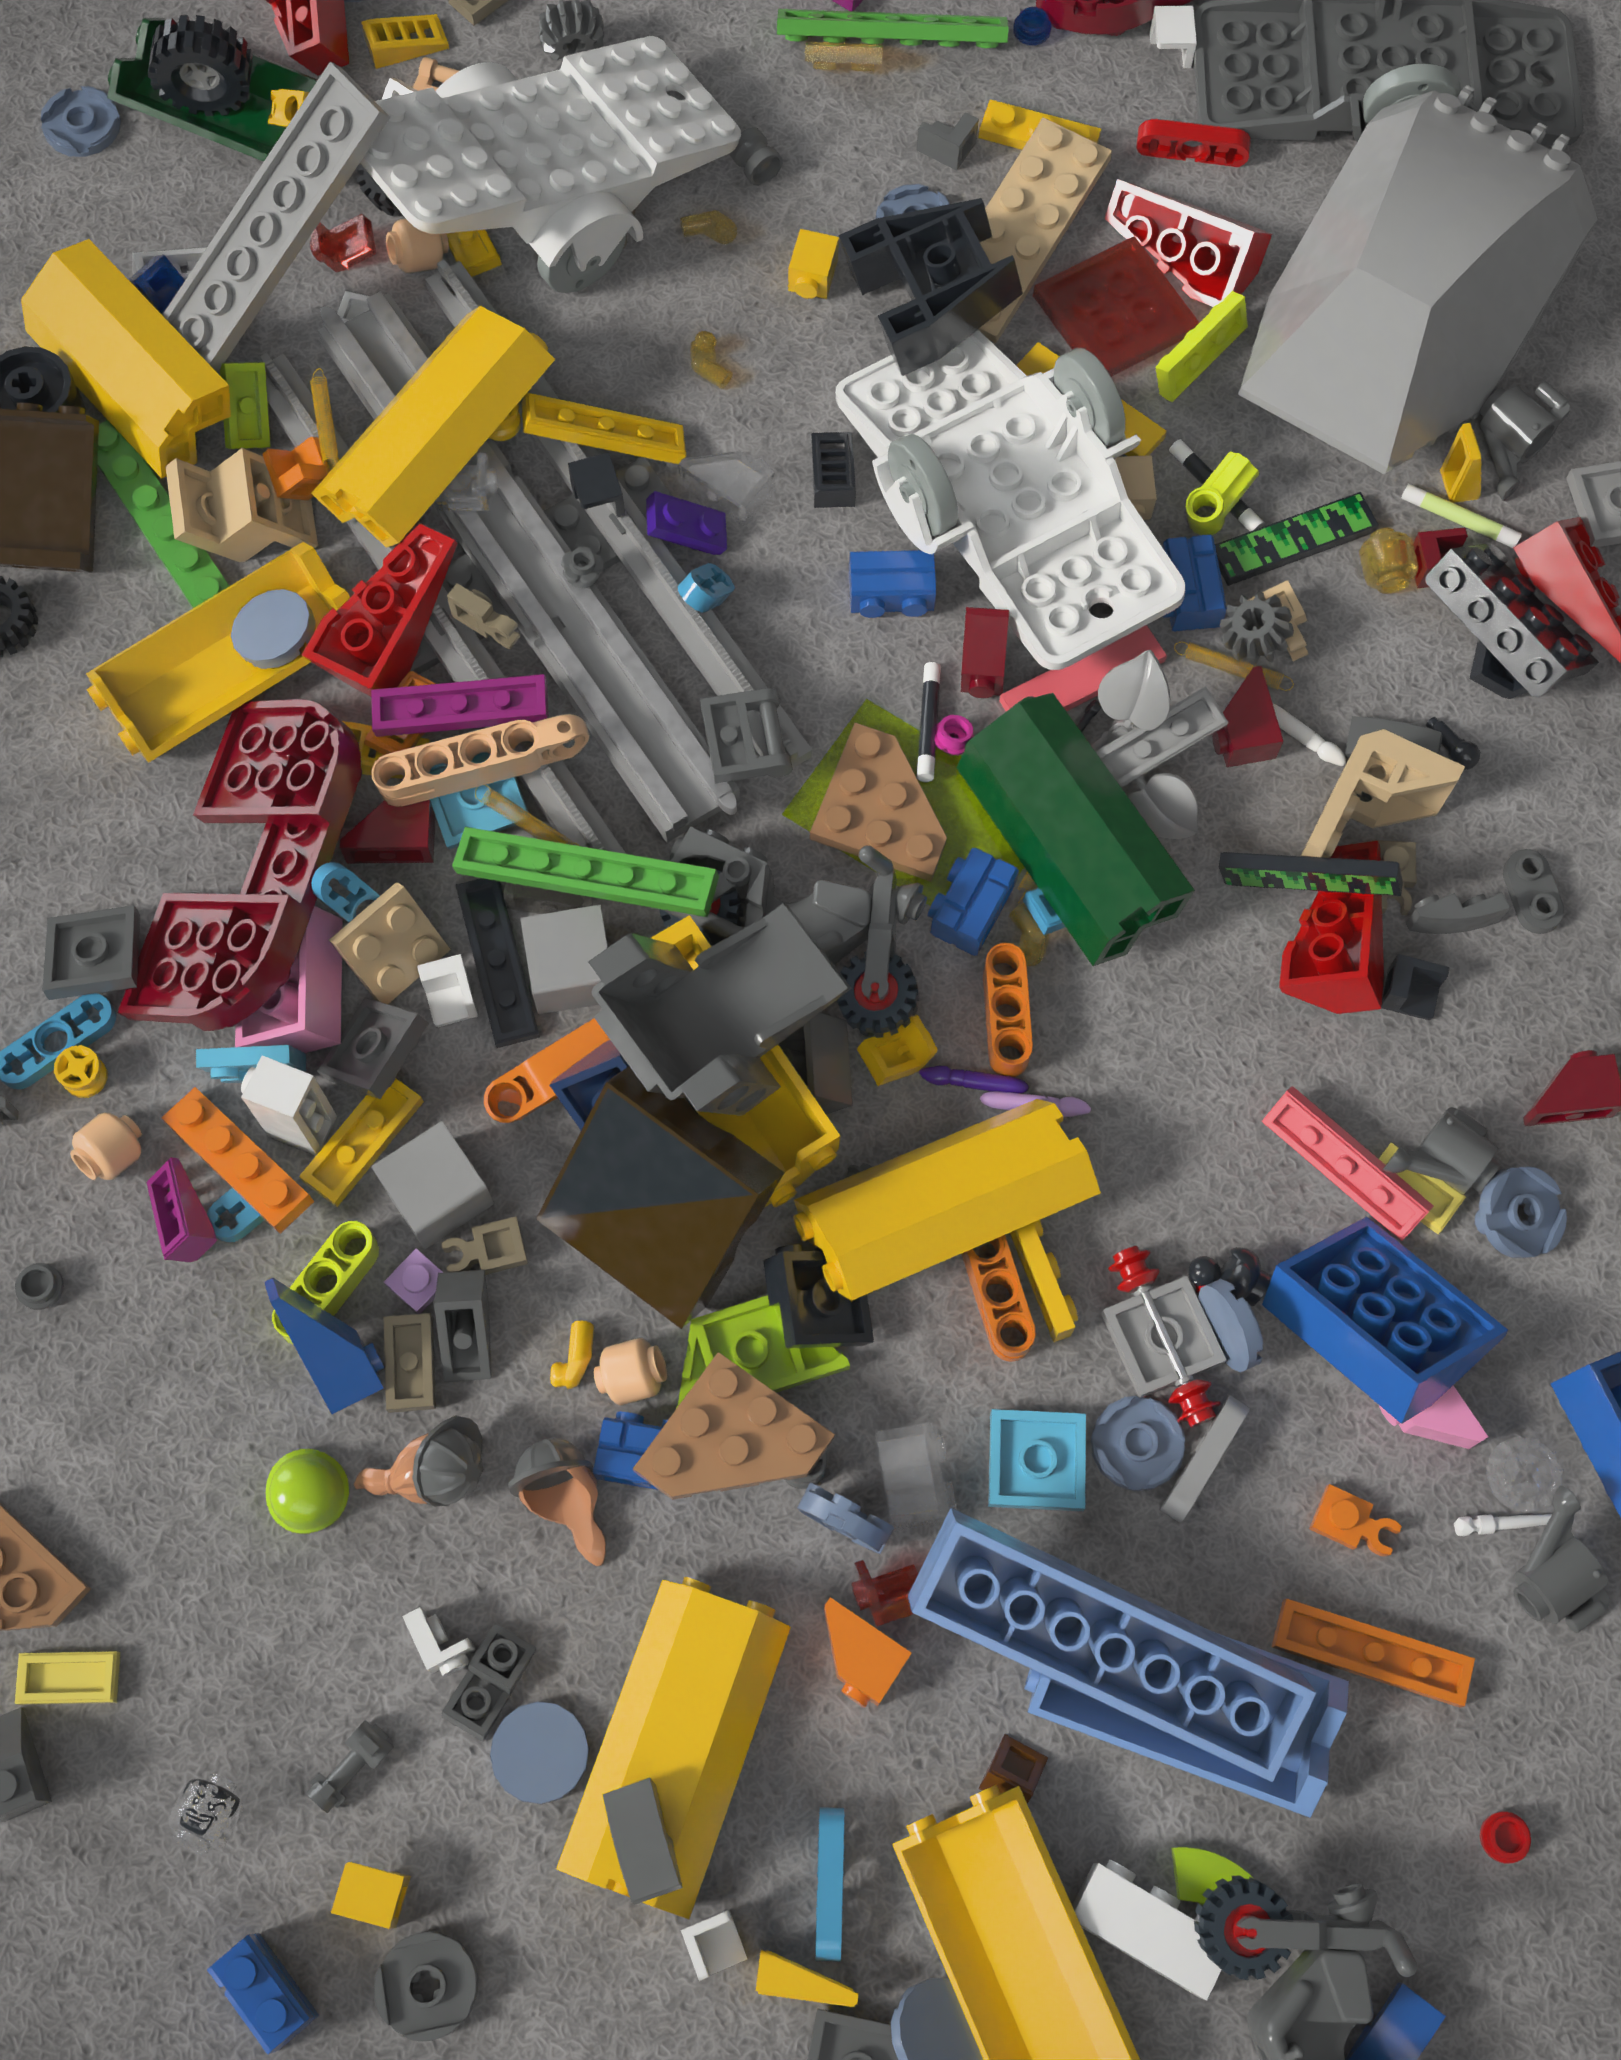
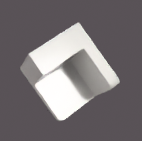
[1150,6,1197,68]
[417,954,478,1027]
[681,1909,748,1981]

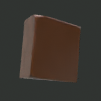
[979,1734,1048,1804]

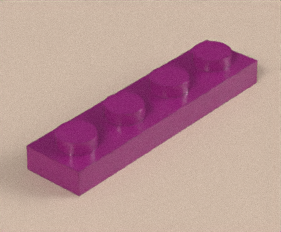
[371,674,549,737]

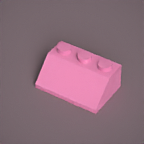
[235,906,343,1053]

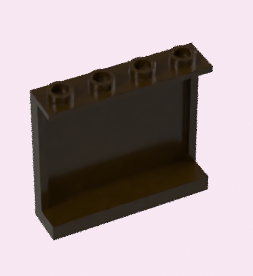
[0,403,99,573]

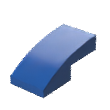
[1345,1982,1446,2060]

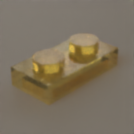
[805,42,883,71]

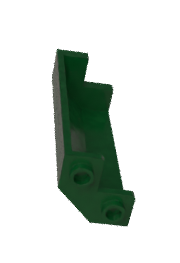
[107,18,318,162]
[956,693,1195,966]

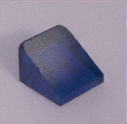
[128,254,185,314]

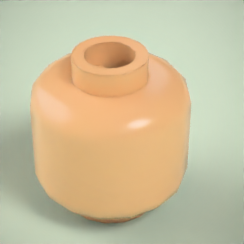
[386,219,449,273]
[70,1113,142,1180]
[594,1338,667,1405]

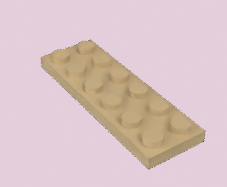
[978,117,1112,343]

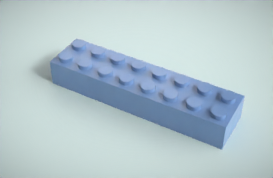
[908,1508,1317,1782]

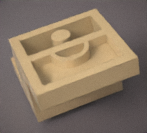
[166,448,318,562]

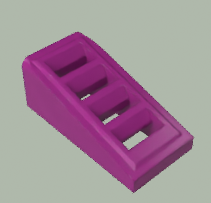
[146,1157,217,1262]

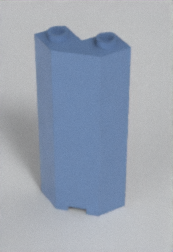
[1024,1633,1349,1818]

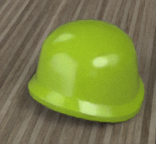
[266,1449,349,1534]

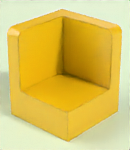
[331,1862,411,1929]

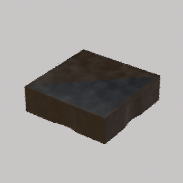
[536,1066,785,1329]

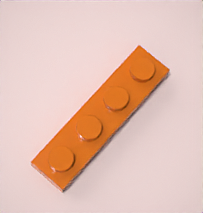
[161,1087,314,1234]
[1272,1598,1475,1708]

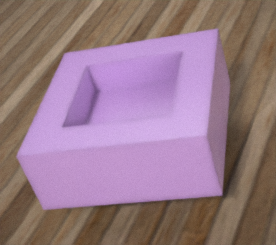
[384,1249,443,1314]

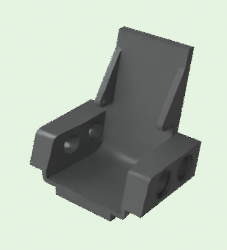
[588,903,852,1116]

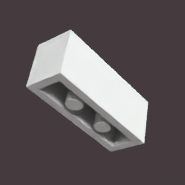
[241,1055,337,1155]
[1072,1859,1221,2000]

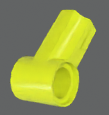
[1186,451,1259,535]

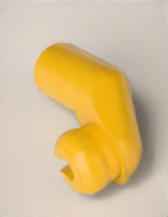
[550,1320,594,1390]

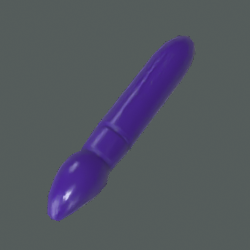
[919,1065,1029,1094]

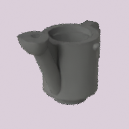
[1480,381,1570,501]
[1383,1107,1501,1195]
[1513,1486,1610,1633]

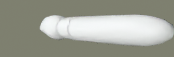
[1273,703,1346,766]

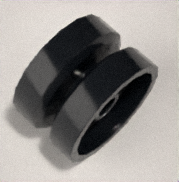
[0,346,86,415]

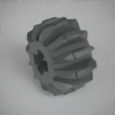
[538,0,604,60]
[1220,590,1294,666]

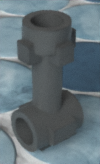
[306,1720,394,1813]

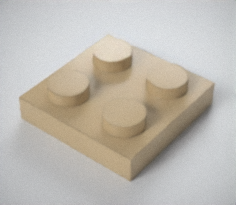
[329,882,451,1004]

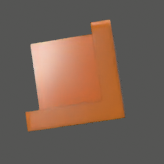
[262,437,331,500]

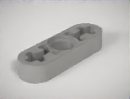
[1160,1395,1250,1523]

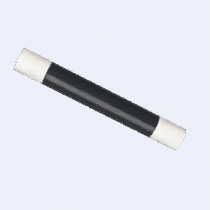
[1169,439,1265,531]
[917,662,941,782]

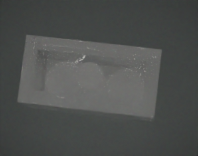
[874,1422,956,1532]

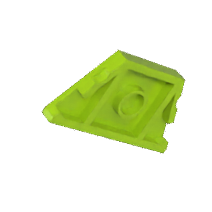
[676,1295,850,1409]

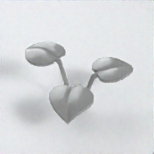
[1091,650,1199,839]

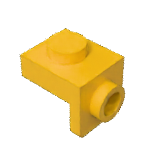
[856,1015,938,1086]

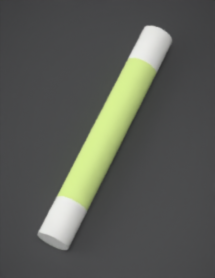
[1401,483,1522,548]

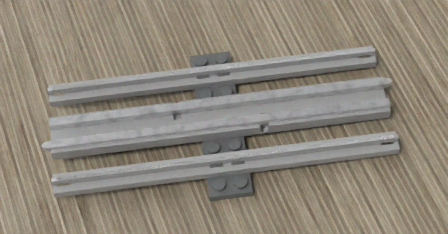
[259,259,812,854]

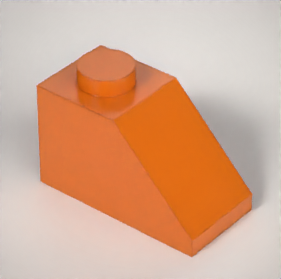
[824,1597,912,1708]

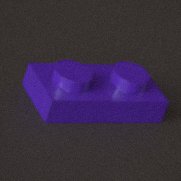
[646,491,727,555]

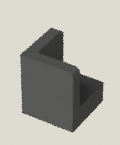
[917,112,979,171]

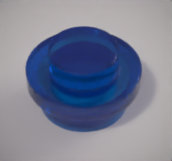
[1013,7,1052,46]

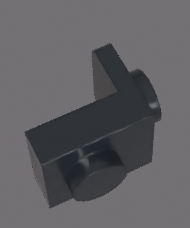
[1469,641,1528,699]

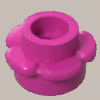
[934,715,974,755]

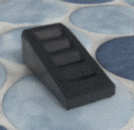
[811,432,856,508]

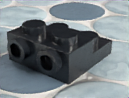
[763,1244,874,1349]

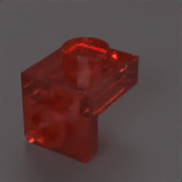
[309,214,376,272]
[851,1560,918,1627]

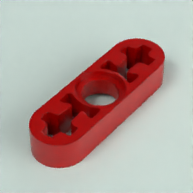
[1136,119,1251,167]

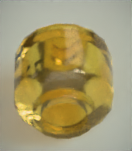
[1359,528,1418,594]

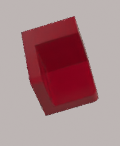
[1409,527,1468,588]

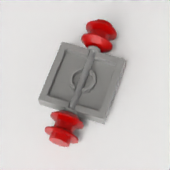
[1101,1246,1227,1428]

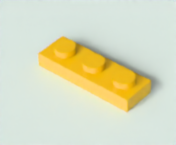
[978,99,1101,150]
[299,1078,424,1207]
[1009,1220,1078,1342]

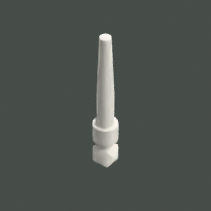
[1454,1514,1552,1536]

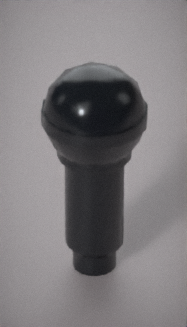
[1426,717,1481,770]

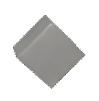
[520,905,608,1015]
[371,1121,494,1250]

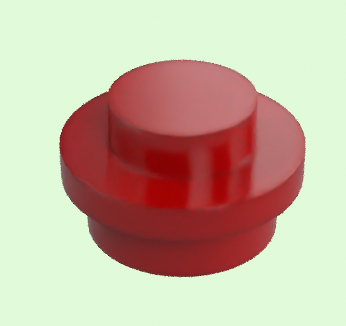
[1480,1812,1531,1864]

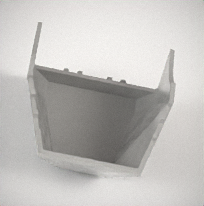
[1238,85,1598,474]

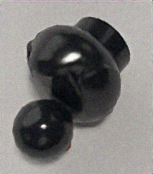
[1189,1247,1271,1306]

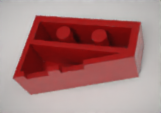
[265,0,349,76]

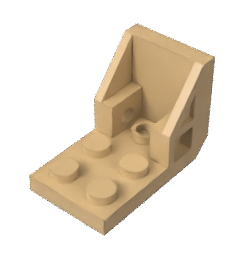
[1301,729,1465,858]

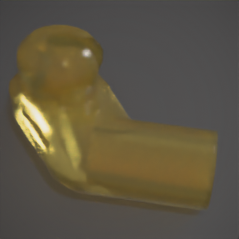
[680,210,737,244]
[690,331,733,390]
[1008,903,1049,966]

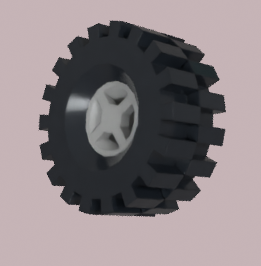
[148,15,253,116]

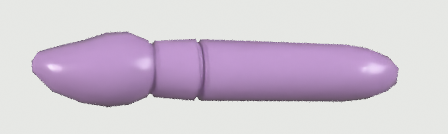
[980,1091,1091,1117]

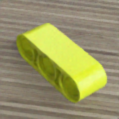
[272,1221,379,1344]

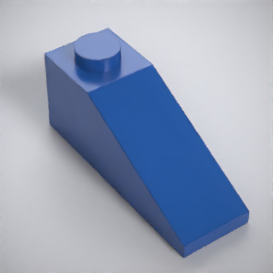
[264,1278,385,1414]

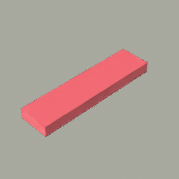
[999,625,1167,711]
[1262,1086,1434,1241]

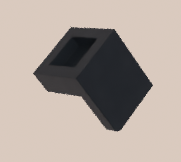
[568,452,625,518]
[1382,954,1450,1020]

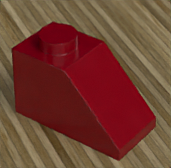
[961,607,1009,699]
[1212,666,1284,768]
[340,799,435,864]
[1523,1050,1621,1126]

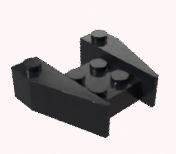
[838,198,1023,376]

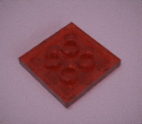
[1032,236,1200,377]

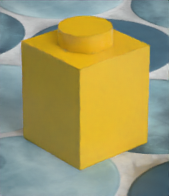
[788,229,839,299]

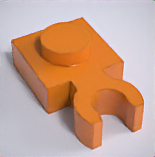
[1309,1484,1402,1556]

